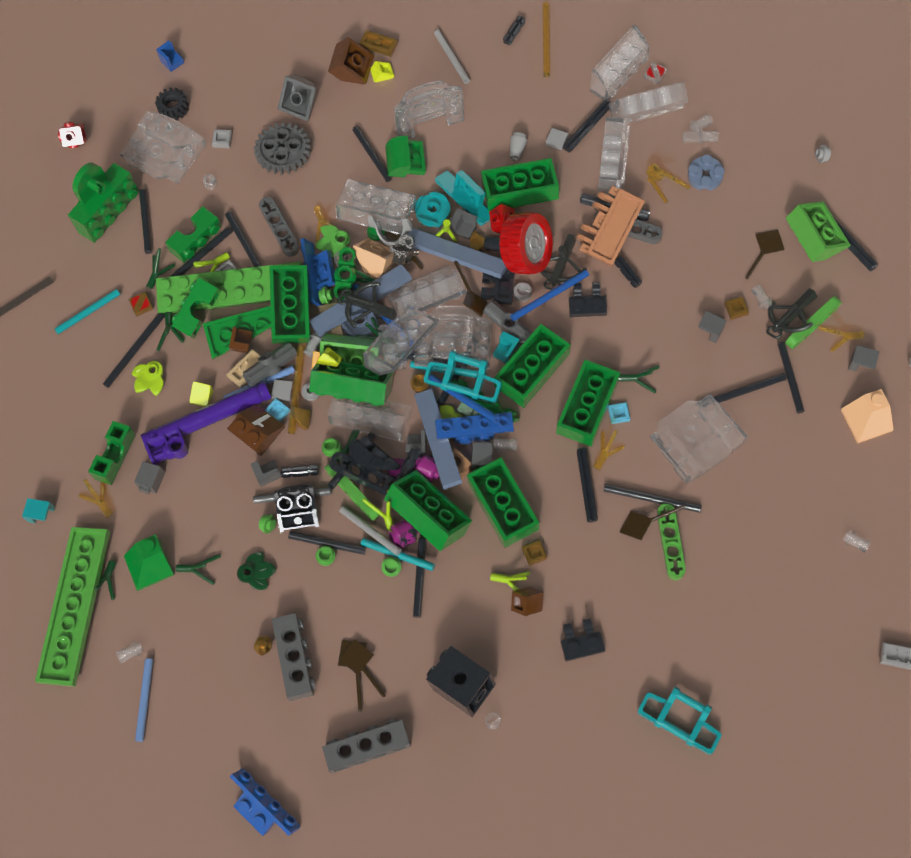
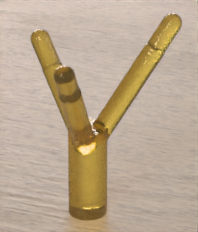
[314,206,339,242]
[819,327,864,352]
[593,430,625,471]
[79,479,113,518]

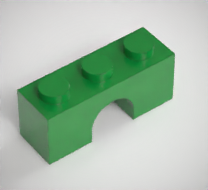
[165,206,221,263]
[171,278,221,338]
[88,421,136,485]

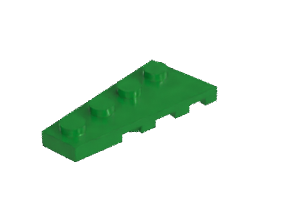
[202,306,271,360]

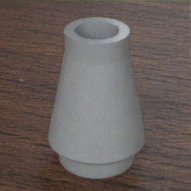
[510,132,527,160]

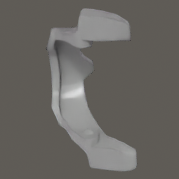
[368,215,412,248]

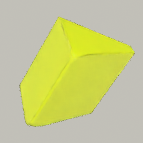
[370,61,394,82]
[316,347,342,367]
[190,382,214,407]

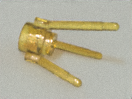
[646,163,690,203]

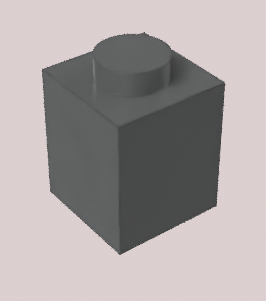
[472,440,492,471]
[134,462,165,494]

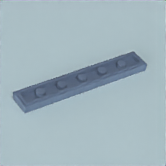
[404,228,507,279]
[309,264,412,337]
[414,388,462,489]

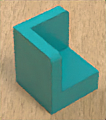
[493,331,520,363]
[22,498,55,524]

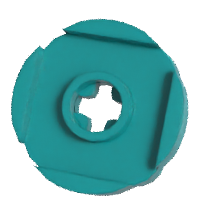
[415,192,451,228]

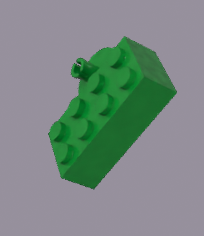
[68,162,139,243]

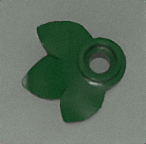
[237,552,277,590]

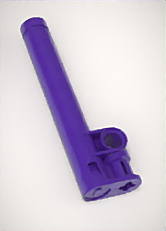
[141,381,272,466]

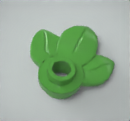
[315,225,350,258]

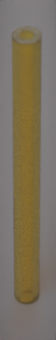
[542,3,550,77]
[288,345,305,435]

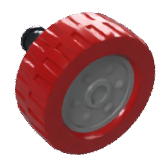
[484,212,553,275]

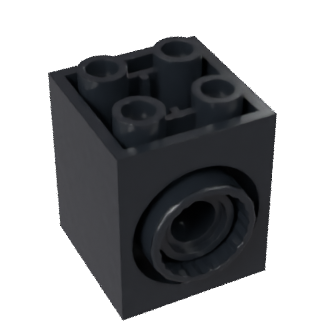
[426,646,496,717]

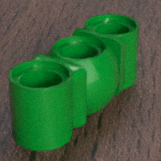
[334,247,357,301]

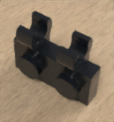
[481,269,514,305]
[568,282,607,317]
[560,618,605,662]

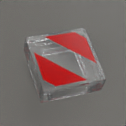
[643,62,667,85]

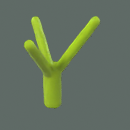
[435,219,458,243]
[193,252,230,272]
[362,490,394,531]
[490,571,530,591]

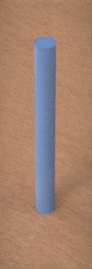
[223,366,295,398]
[135,659,153,742]

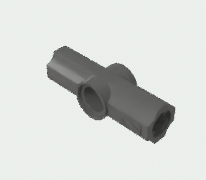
[483,300,532,346]
[242,342,297,386]

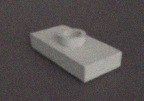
[880,642,911,670]

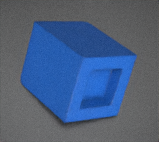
[156,40,184,72]

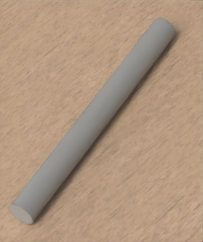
[434,29,470,84]
[339,506,401,556]

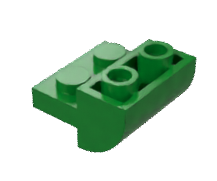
[385,136,426,178]

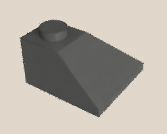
[278,74,317,121]

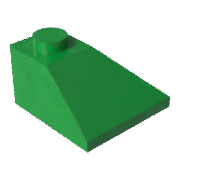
[124,534,174,591]

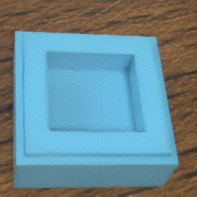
[265,398,291,422]
[608,402,630,424]

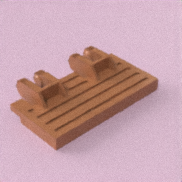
[575,186,645,267]

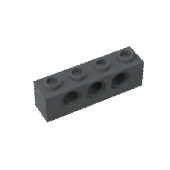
[272,613,316,701]
[322,719,411,774]

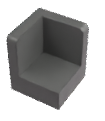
[450,208,477,239]
[698,311,727,343]
[848,345,880,372]
[406,430,426,457]
[251,460,282,487]

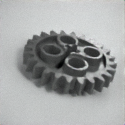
[254,122,311,175]

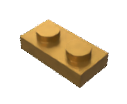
[359,30,398,57]

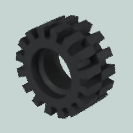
[155,87,189,121]

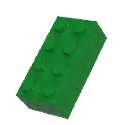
[481,158,559,212]
[269,265,310,344]
[494,324,571,408]
[556,360,621,447]
[309,361,394,406]
[467,458,540,548]
[384,470,472,552]

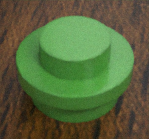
[318,286,334,304]
[322,438,341,457]
[259,514,276,534]
[316,546,336,566]
[381,557,401,577]

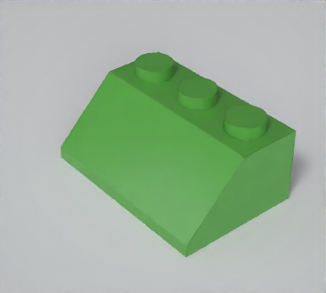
[786,201,851,262]
[320,334,380,367]

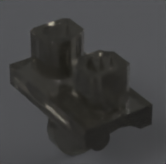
[390,234,420,265]

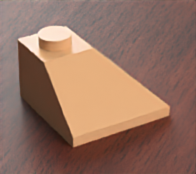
[353,238,400,279]
[841,389,894,444]

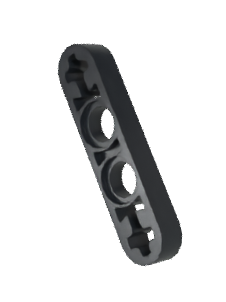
[328,452,396,496]

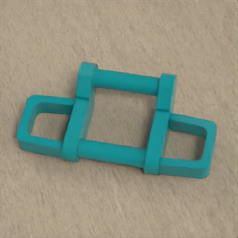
[424,350,502,403]
[637,686,722,755]

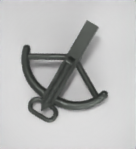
[540,234,587,290]
[337,282,397,328]
[766,288,818,339]

